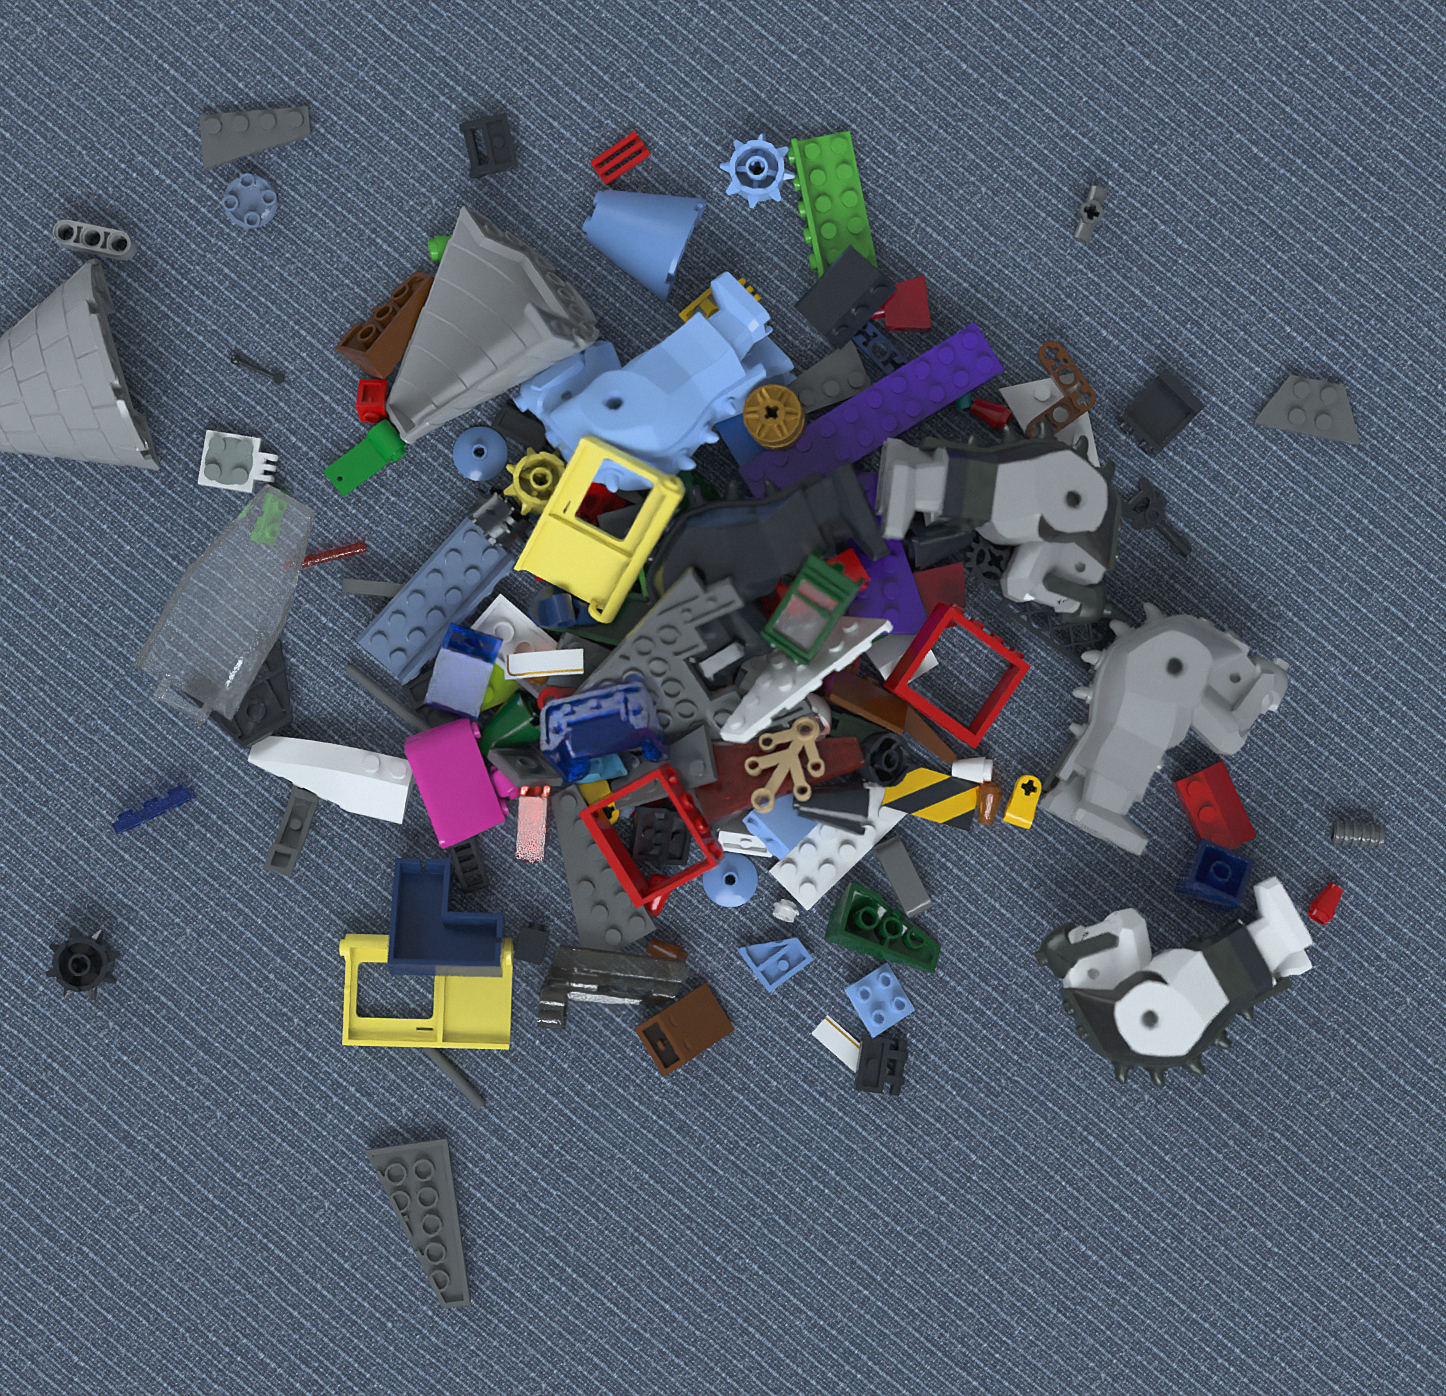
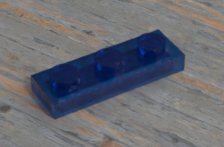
[112,785,197,834]

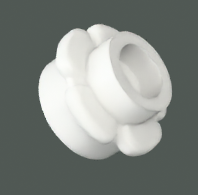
[773,899,799,922]

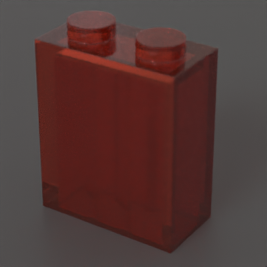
[516,786,553,863]

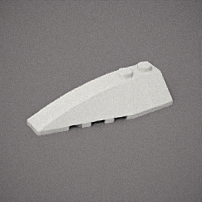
[248,736,415,824]

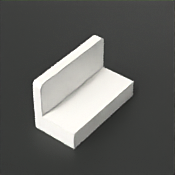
[718,810,772,857]

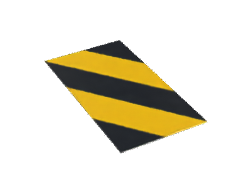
[882,763,980,832]

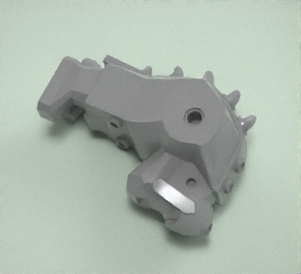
[1039,602,1290,856]

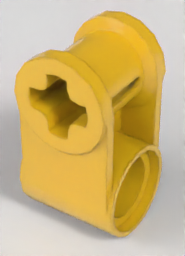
[1002,774,1042,830]
[578,779,619,825]

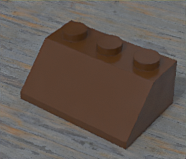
[815,665,908,735]

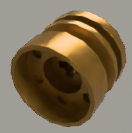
[743,384,807,452]

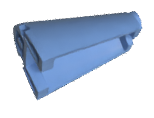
[582,190,708,302]

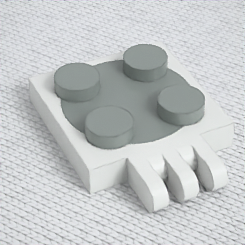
[197,430,278,493]

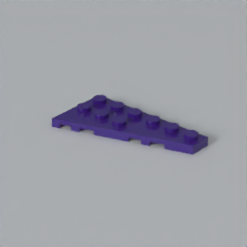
[848,472,928,635]

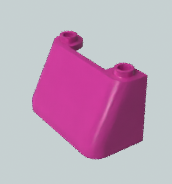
[404,716,510,849]

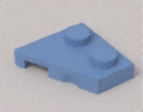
[738,937,814,993]

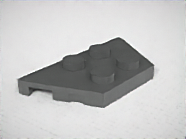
[1253,375,1360,446]

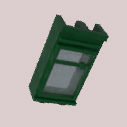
[760,547,866,667]

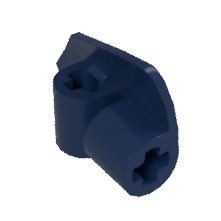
[526,585,601,629]

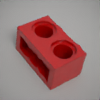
[575,482,626,527]

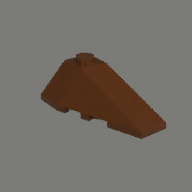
[334,271,435,379]

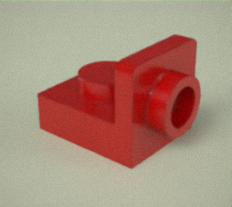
[356,379,388,424]

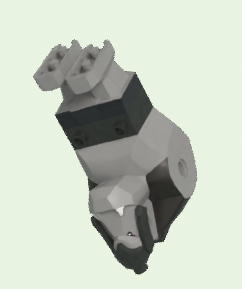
[874,420,1122,624]

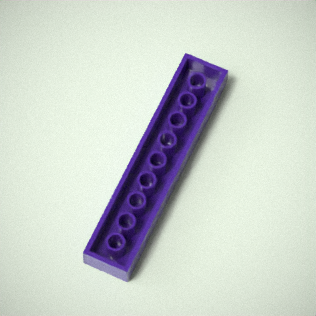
[738,322,1004,498]

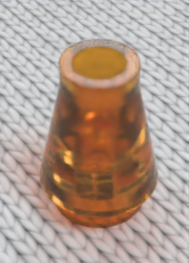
[976,783,1003,825]

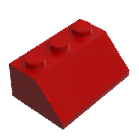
[1171,760,1256,859]

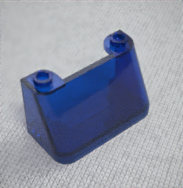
[540,681,671,784]

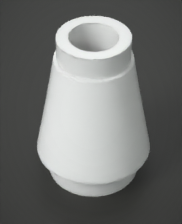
[952,756,993,784]

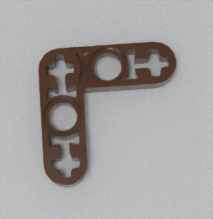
[1025,341,1096,439]

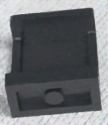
[1116,368,1205,457]

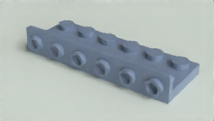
[356,517,516,684]

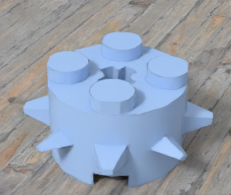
[720,133,795,208]

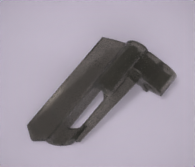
[537,945,691,1030]

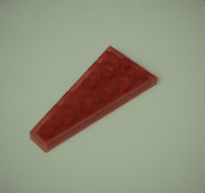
[695,737,866,824]

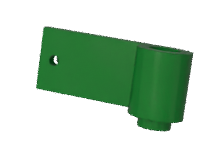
[323,419,408,498]

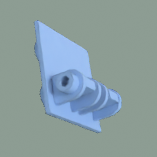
[845,963,915,1038]

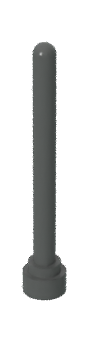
[346,665,432,733]

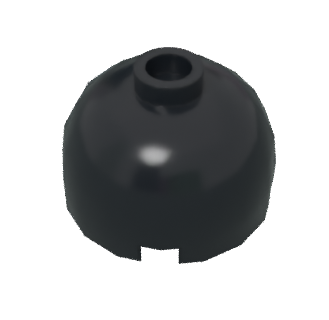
[855,731,911,788]

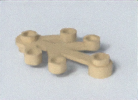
[745,717,825,813]

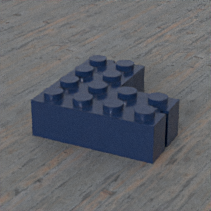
[387,858,506,977]

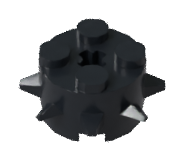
[466,485,532,549]
[46,927,121,1001]

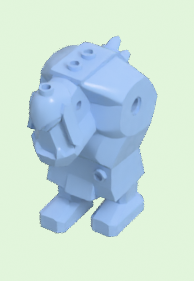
[513,272,797,492]

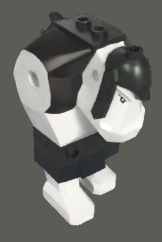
[1034,877,1313,1088]

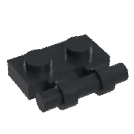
[853,1034,909,1096]

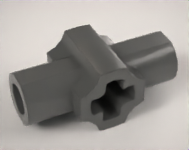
[1073,185,1107,244]

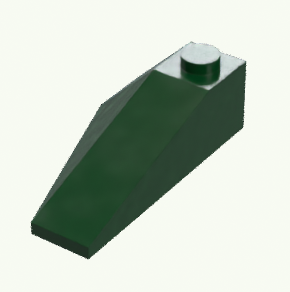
[824,882,941,973]

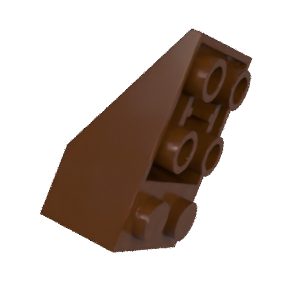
[634,983,735,1077]

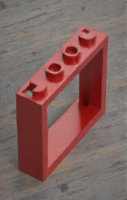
[883,602,1031,748]
[578,761,725,909]

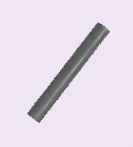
[422,1047,486,1110]

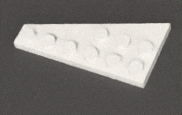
[997,373,1100,467]

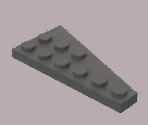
[551,783,658,968]
[364,1137,471,1309]

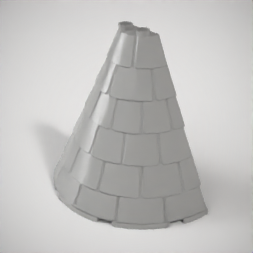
[385,206,600,445]
[0,258,161,470]

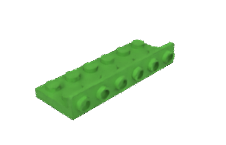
[787,131,878,283]

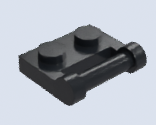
[459,113,519,179]

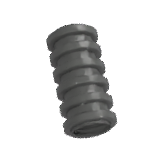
[1330,820,1385,849]

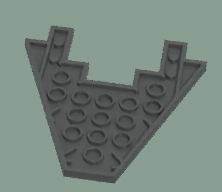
[561,568,812,753]

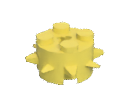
[503,448,566,516]

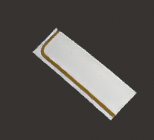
[504,649,583,680]
[811,1015,889,1074]

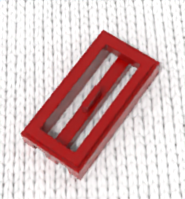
[590,131,651,186]

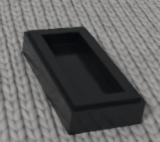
[491,404,547,454]

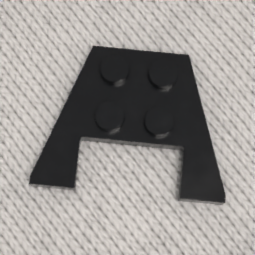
[183,637,294,749]

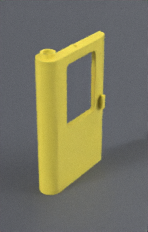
[514,436,685,623]
[339,934,513,1050]

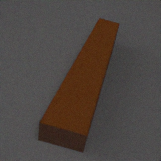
[904,705,957,765]

